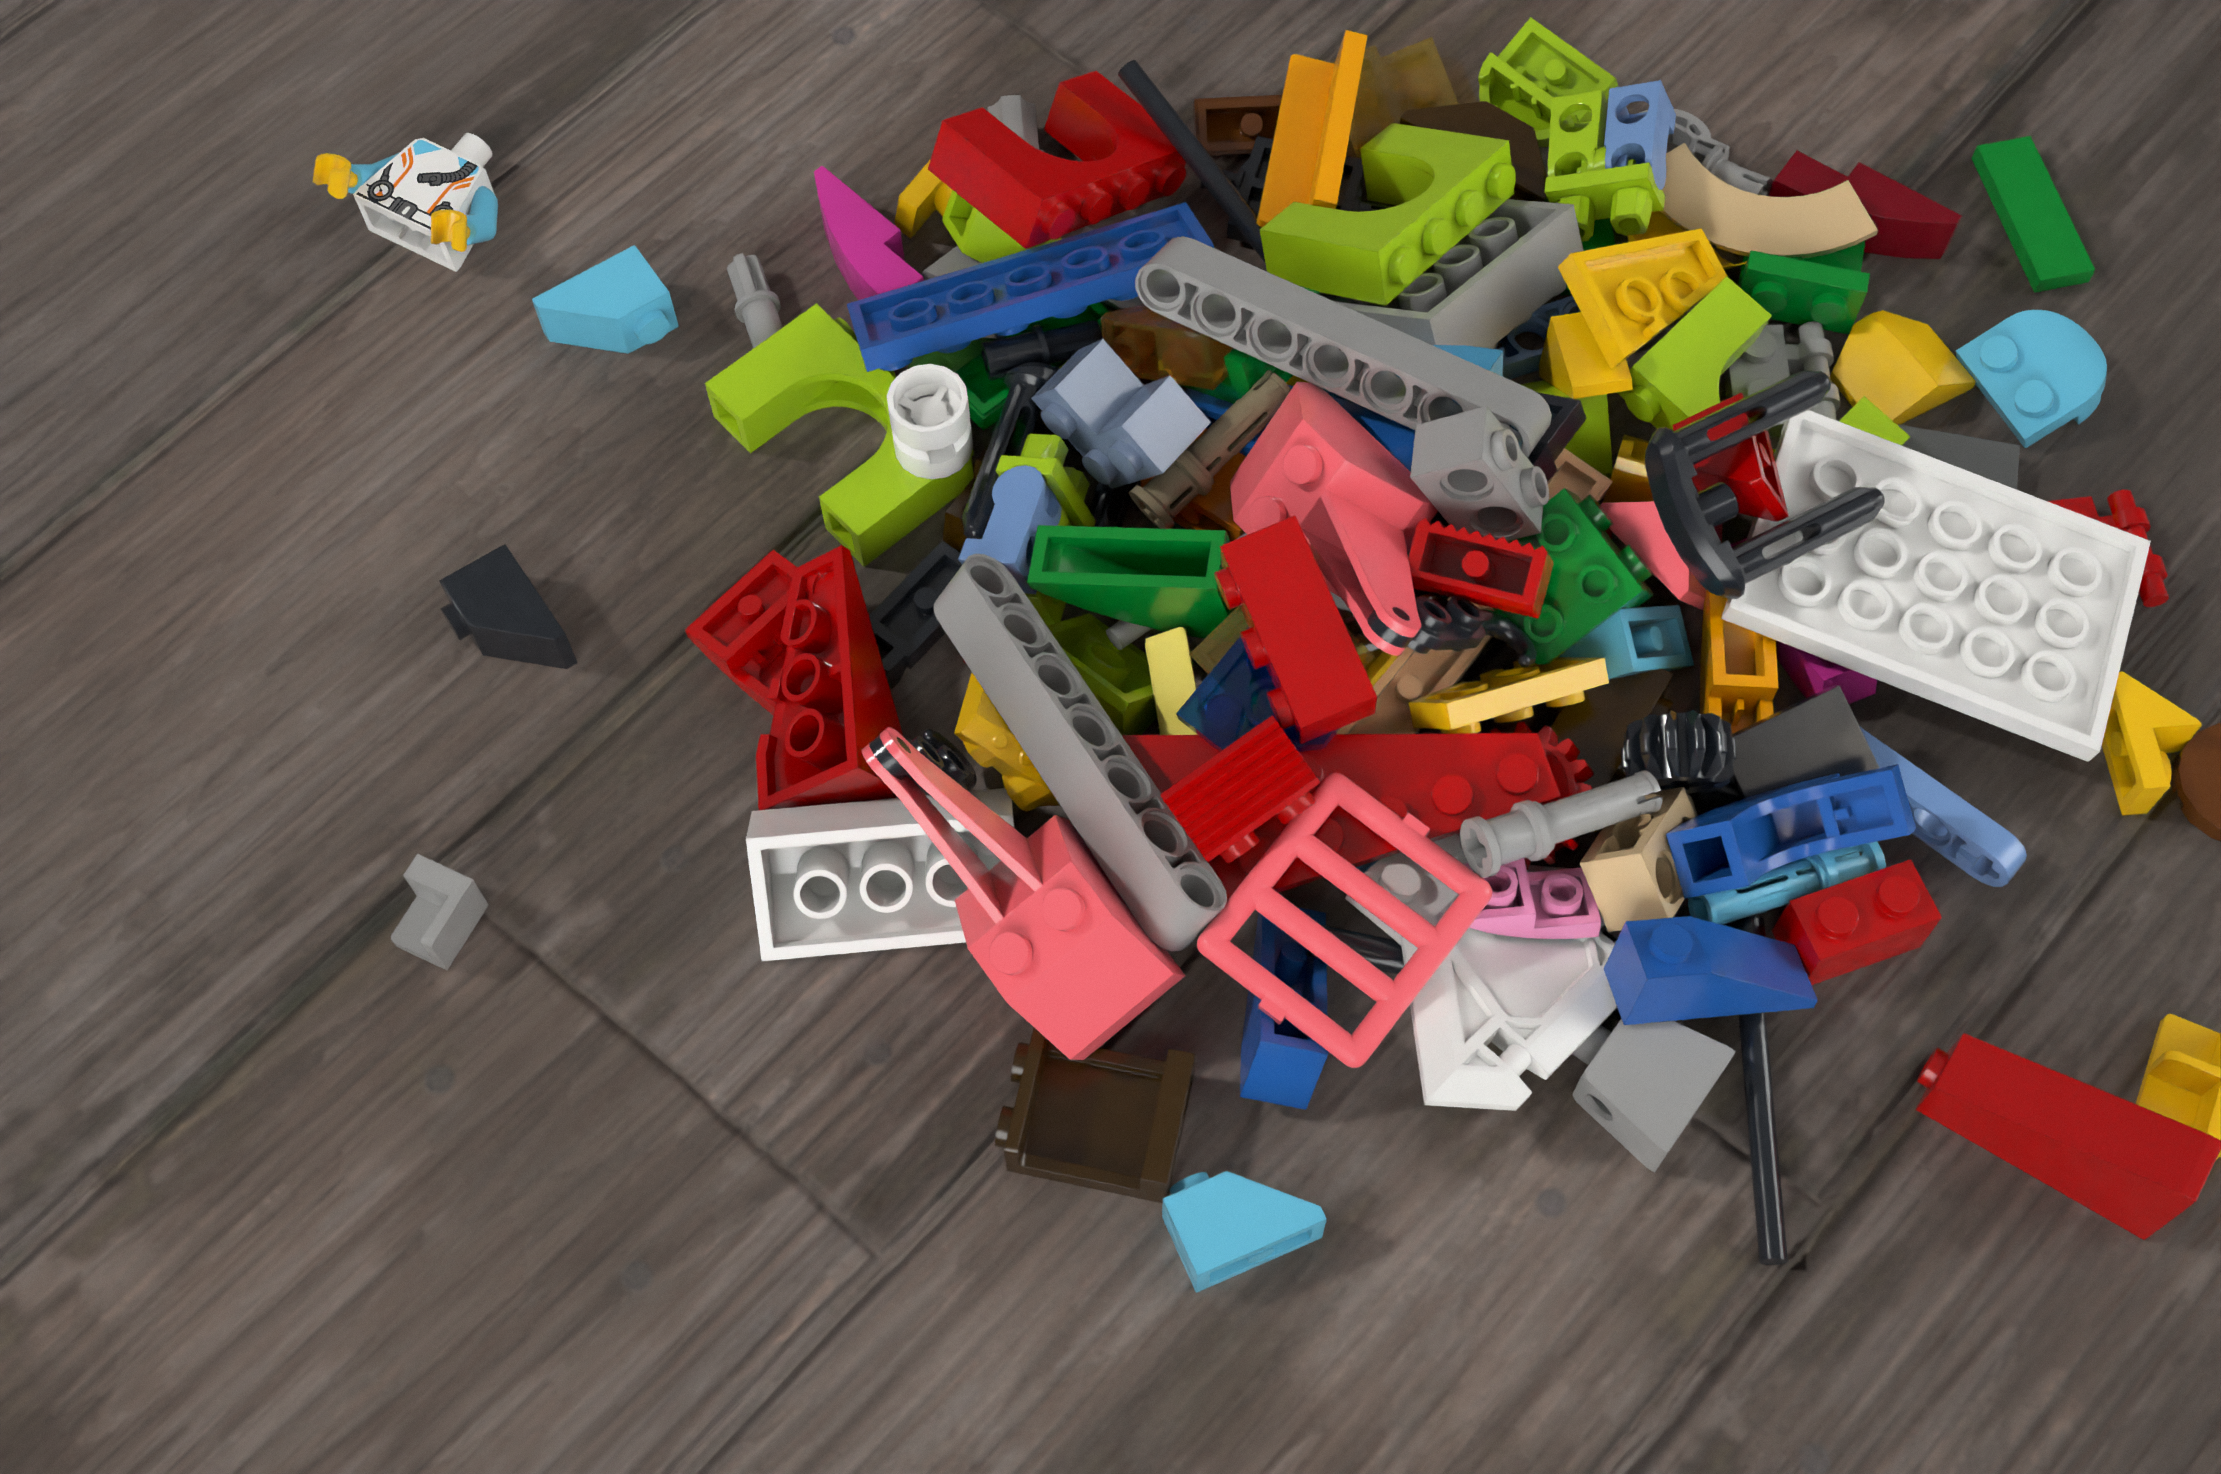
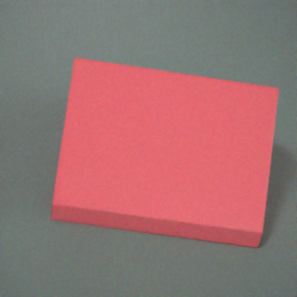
[1601,501,1722,610]

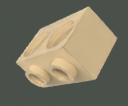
[1580,787,1696,932]

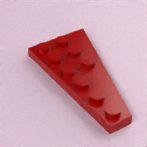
[1122,733,1560,900]

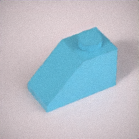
[532,245,679,354]
[1559,605,1694,680]
[1162,1171,1327,1293]

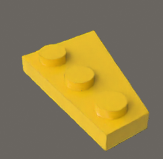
[1558,228,1728,370]
[1409,657,1609,734]

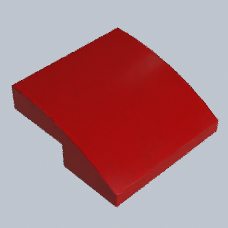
[685,550,797,715]

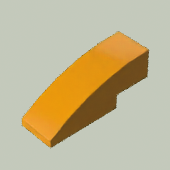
[1700,590,1779,734]

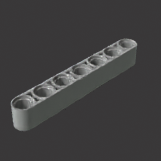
[1135,236,1552,458]
[934,554,1227,951]

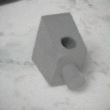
[1572,1019,1736,1173]

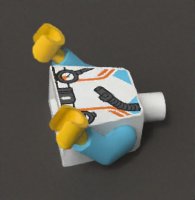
[313,133,498,272]

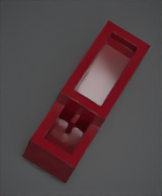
[1768,150,1962,259]

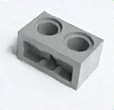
[1410,406,1549,541]

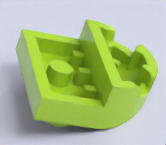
[1478,17,1618,147]

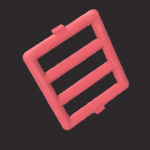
[1197,772,1492,1068]

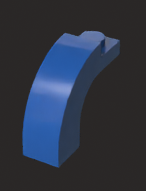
[1666,764,1916,899]

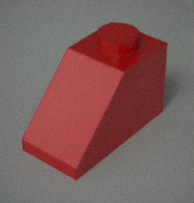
[1672,392,1789,522]

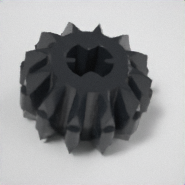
[1621,710,1737,795]

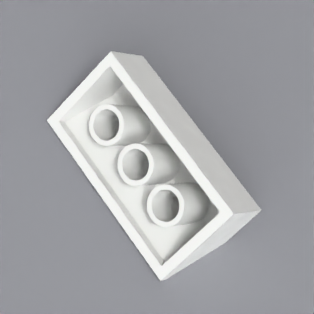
[746,788,1015,961]

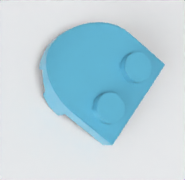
[1956,310,2107,448]

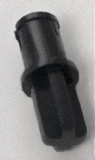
[981,320,1103,381]

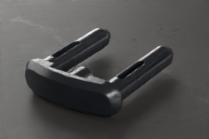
[962,362,1137,539]
[1645,370,1885,599]

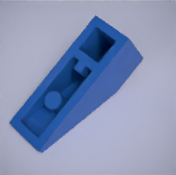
[1240,907,1328,1110]
[1603,916,1818,1025]

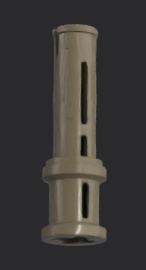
[1129,370,1291,529]

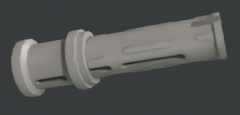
[1460,770,1662,878]

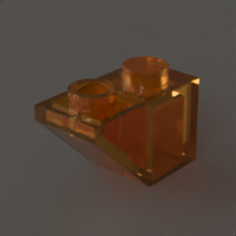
[1101,304,1233,390]

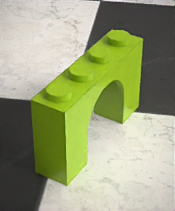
[1260,123,1516,306]
[1617,276,1911,454]
[705,303,974,567]

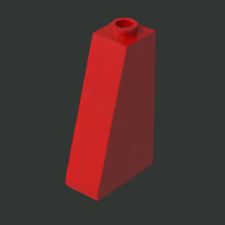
[1915,1033,2221,1240]

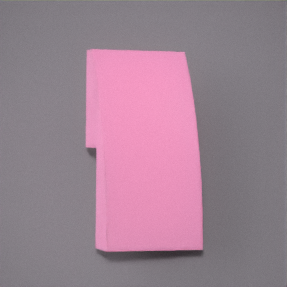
[1463,858,1601,939]

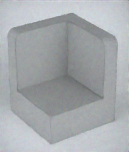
[391,854,489,970]

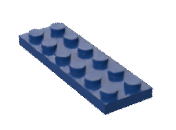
[847,202,1214,372]

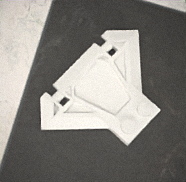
[1345,834,1621,1111]

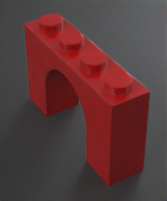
[928,71,1186,249]

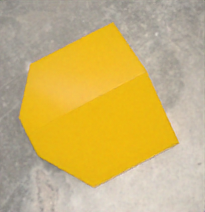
[1830,310,1976,425]

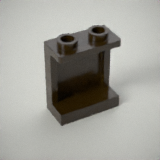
[995,1027,1196,1203]

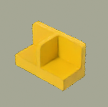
[2136,1014,2221,1160]

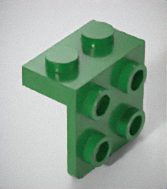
[1737,240,1870,335]
[1493,488,1654,665]

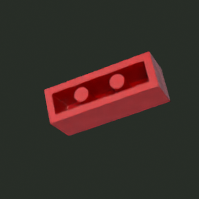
[1214,515,1377,744]

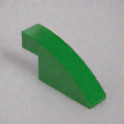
[1027,525,1249,644]

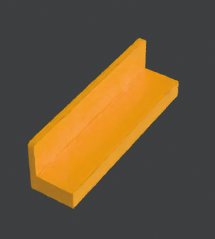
[1257,30,1368,227]

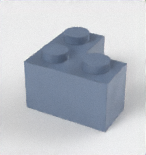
[1031,339,1211,489]

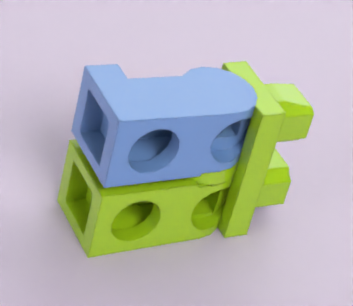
[1545,80,1676,242]
[958,434,1096,625]

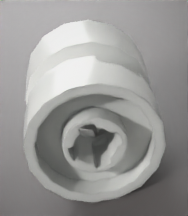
[887,364,973,479]

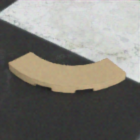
[1660,143,1878,258]

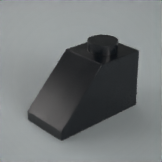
[439,544,578,669]

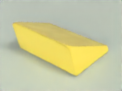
[1145,627,1205,735]

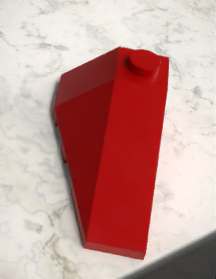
[756,545,903,810]

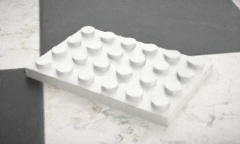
[1721,410,2151,762]

